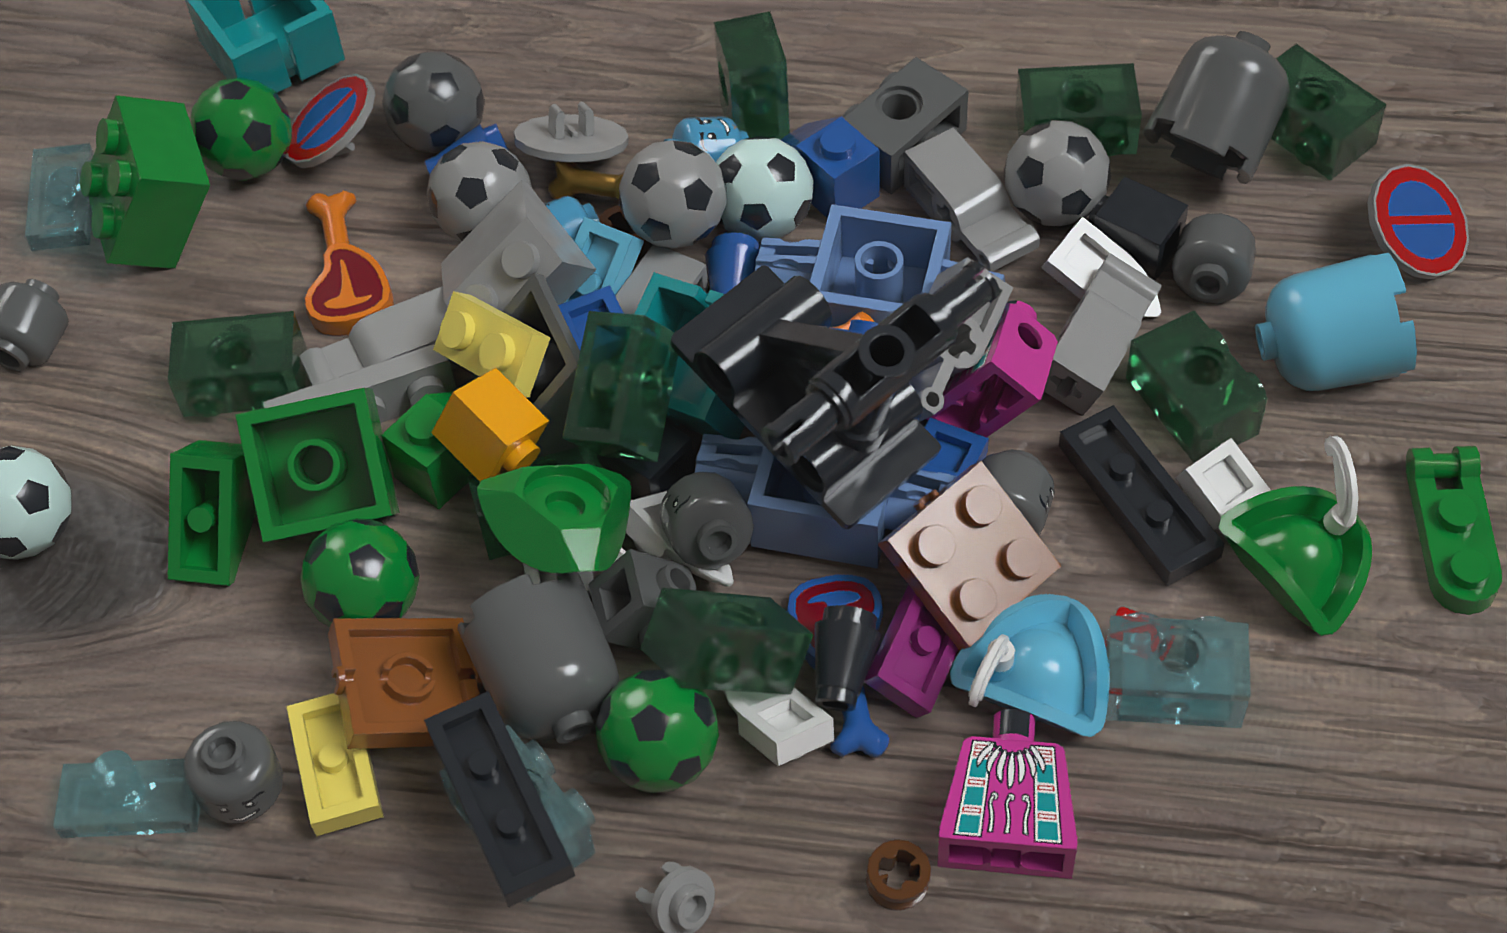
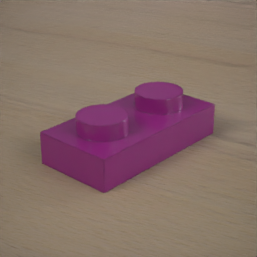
[864,585,958,718]

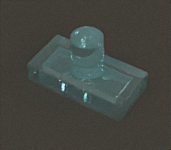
[53,750,200,838]

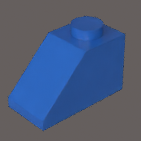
[780,116,880,219]

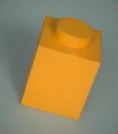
[431,368,549,481]

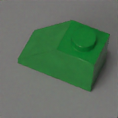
[381,392,474,509]
[168,440,256,586]

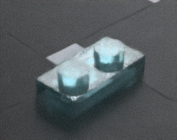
[25,143,94,251]

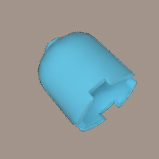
[1255,253,1417,391]

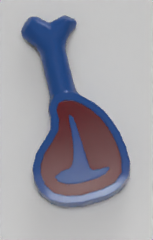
[787,574,890,757]

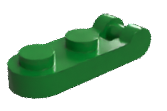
[1406,446,1502,615]

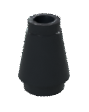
[814,605,881,711]

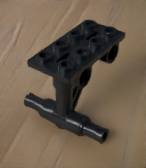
[670,261,1000,530]

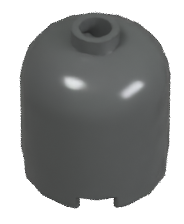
[1142,31,1290,184]
[457,572,620,743]

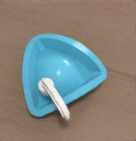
[950,594,1109,737]

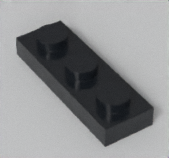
[1059,405,1225,586]
[424,691,575,908]

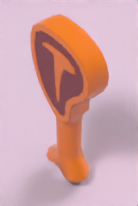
[305,191,394,336]

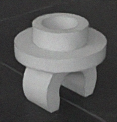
[635,862,715,933]

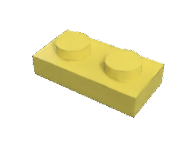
[433,291,550,397]
[286,693,384,836]

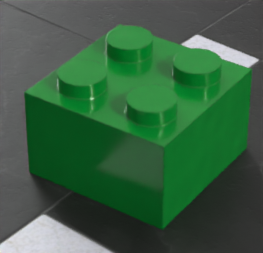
[80,95,210,269]
[235,387,400,542]

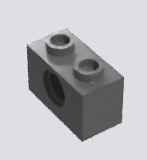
[842,57,968,195]

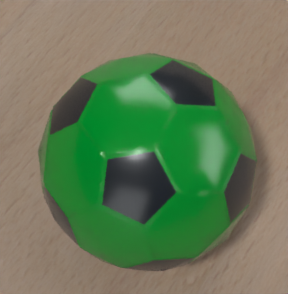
[189,77,292,181]
[300,518,420,627]
[595,669,719,793]

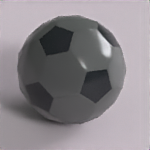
[382,51,485,153]

